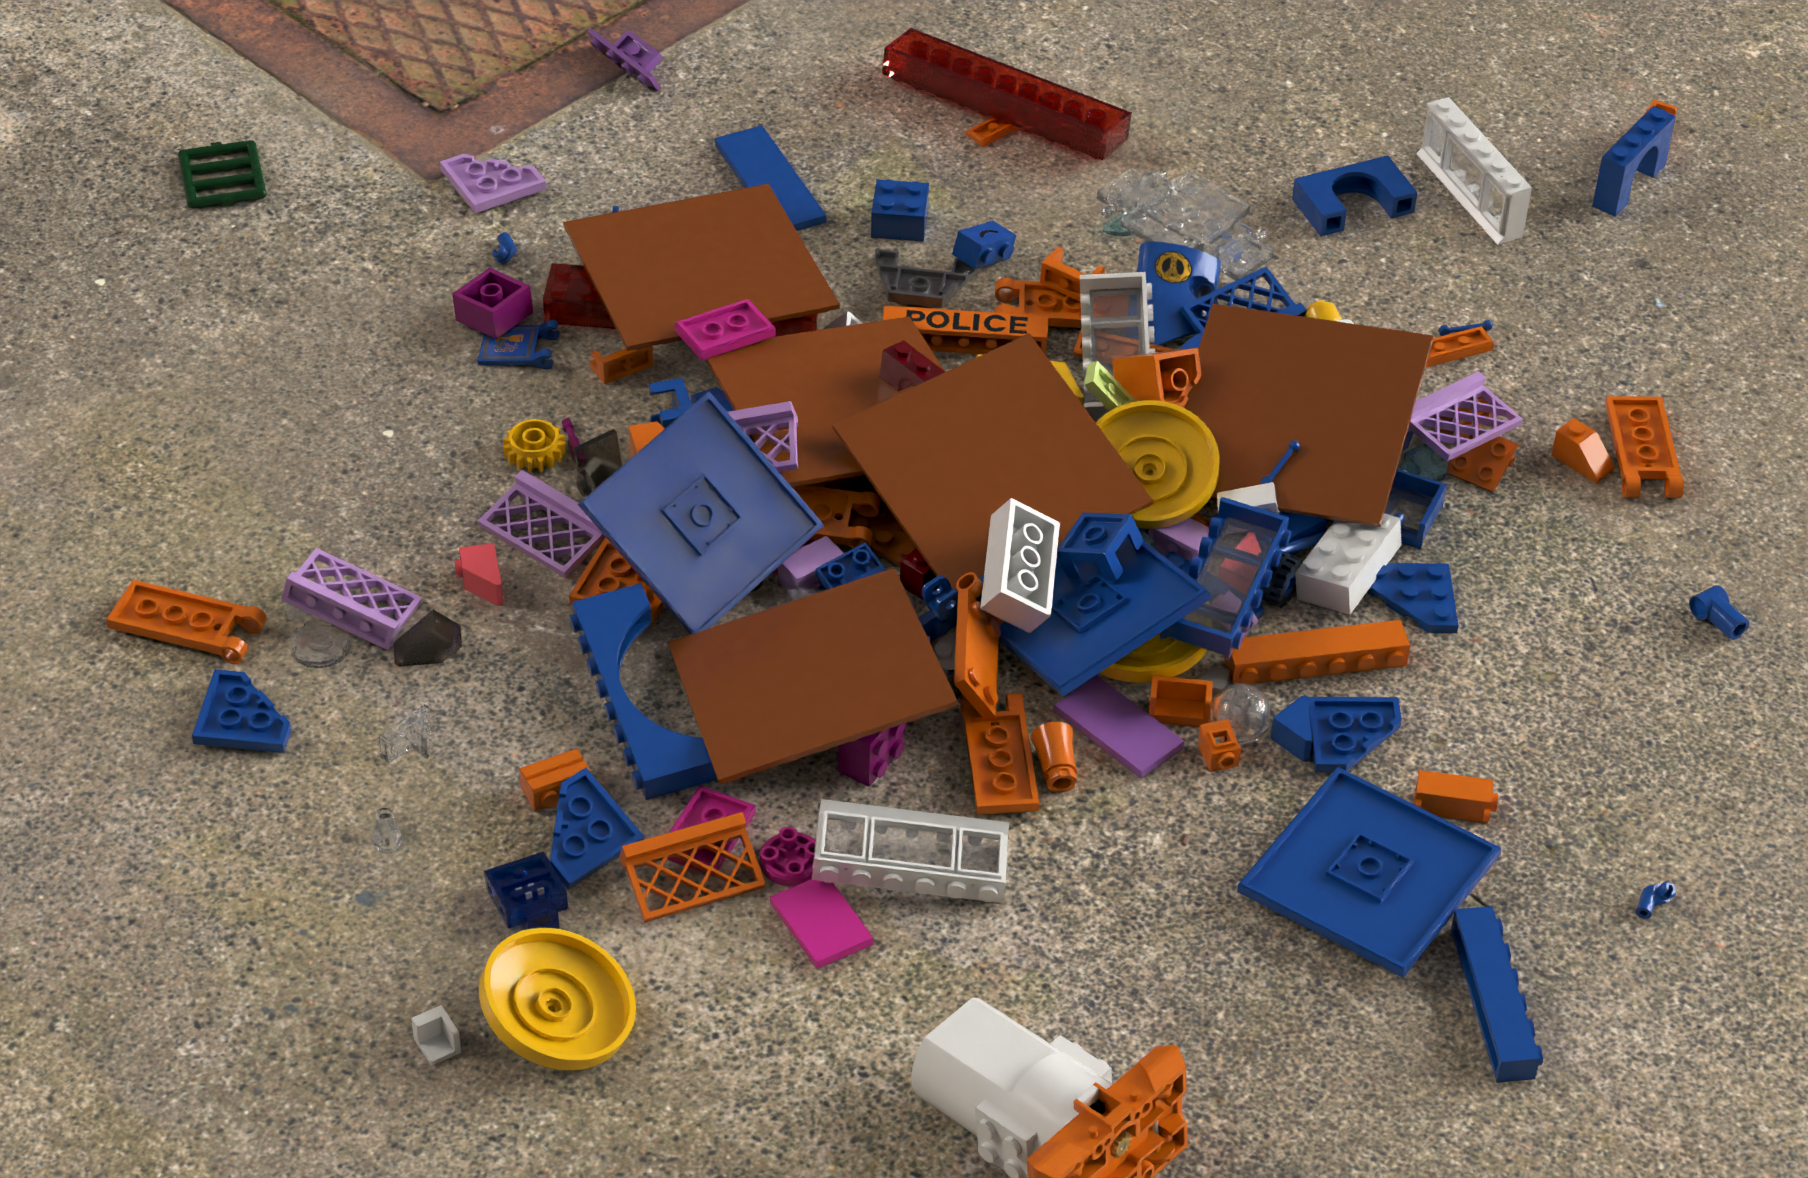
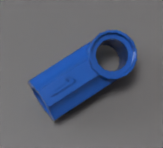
[1689,585,1750,640]

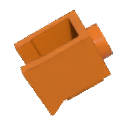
[1198,719,1241,772]

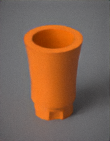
[1031,721,1077,792]

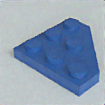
[1367,563,1459,633]
[192,669,291,753]
[1308,697,1402,773]
[549,768,644,889]

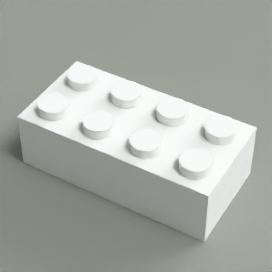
[980,498,1060,633]
[1295,513,1401,615]

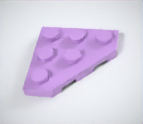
[440,154,546,213]

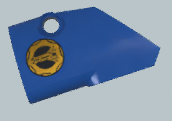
[1125,241,1221,346]

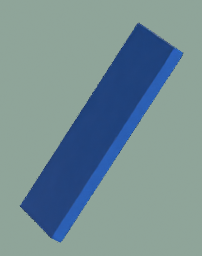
[715,125,826,231]

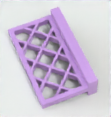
[1407,371,1523,461]
[728,401,798,472]
[478,470,606,578]
[281,548,422,650]

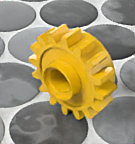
[503,419,566,473]

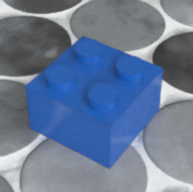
[871,179,929,242]

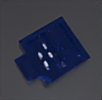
[484,851,569,930]

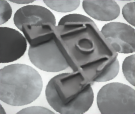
[875,249,979,308]

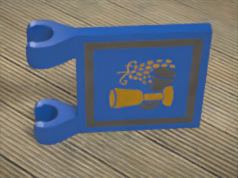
[477,320,560,369]

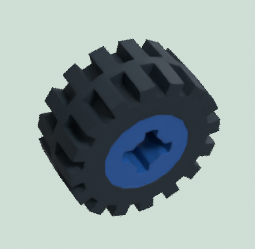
[1262,551,1303,608]

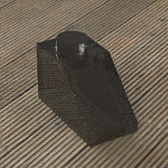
[393,609,462,667]

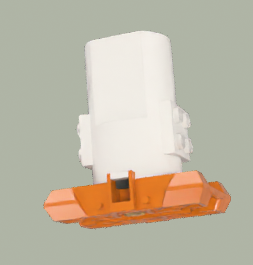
[911,998,1188,1178]

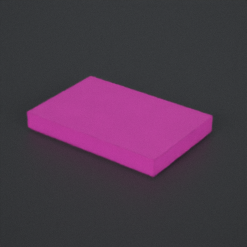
[675,299,776,361]
[667,786,756,877]
[770,879,873,969]

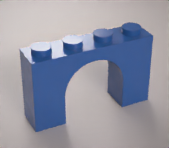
[1592,106,1676,217]
[1292,155,1417,237]

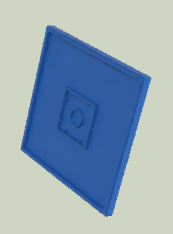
[578,391,824,635]
[999,536,1212,697]
[1237,767,1501,978]

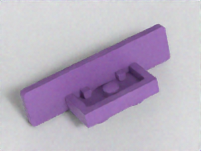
[587,28,663,91]

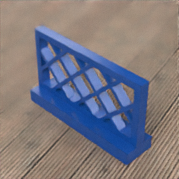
[1180,266,1307,334]

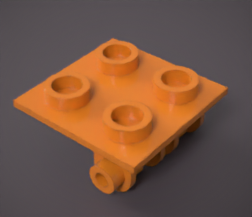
[1442,423,1519,493]

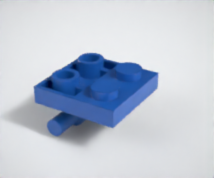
[815,542,886,592]

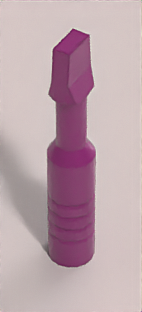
[562,417,586,466]

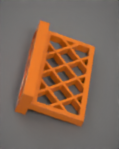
[619,812,766,923]

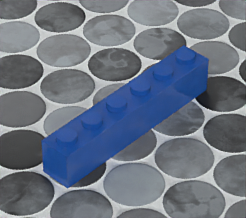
[1451,906,1543,1083]

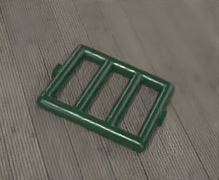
[178,140,267,209]

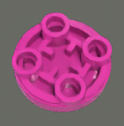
[760,827,816,886]

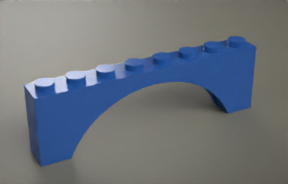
[569,583,717,800]

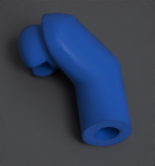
[492,232,517,264]
[1636,882,1676,919]

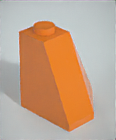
[1112,348,1202,408]

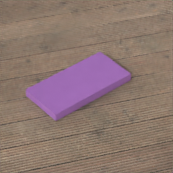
[1054,675,1184,779]

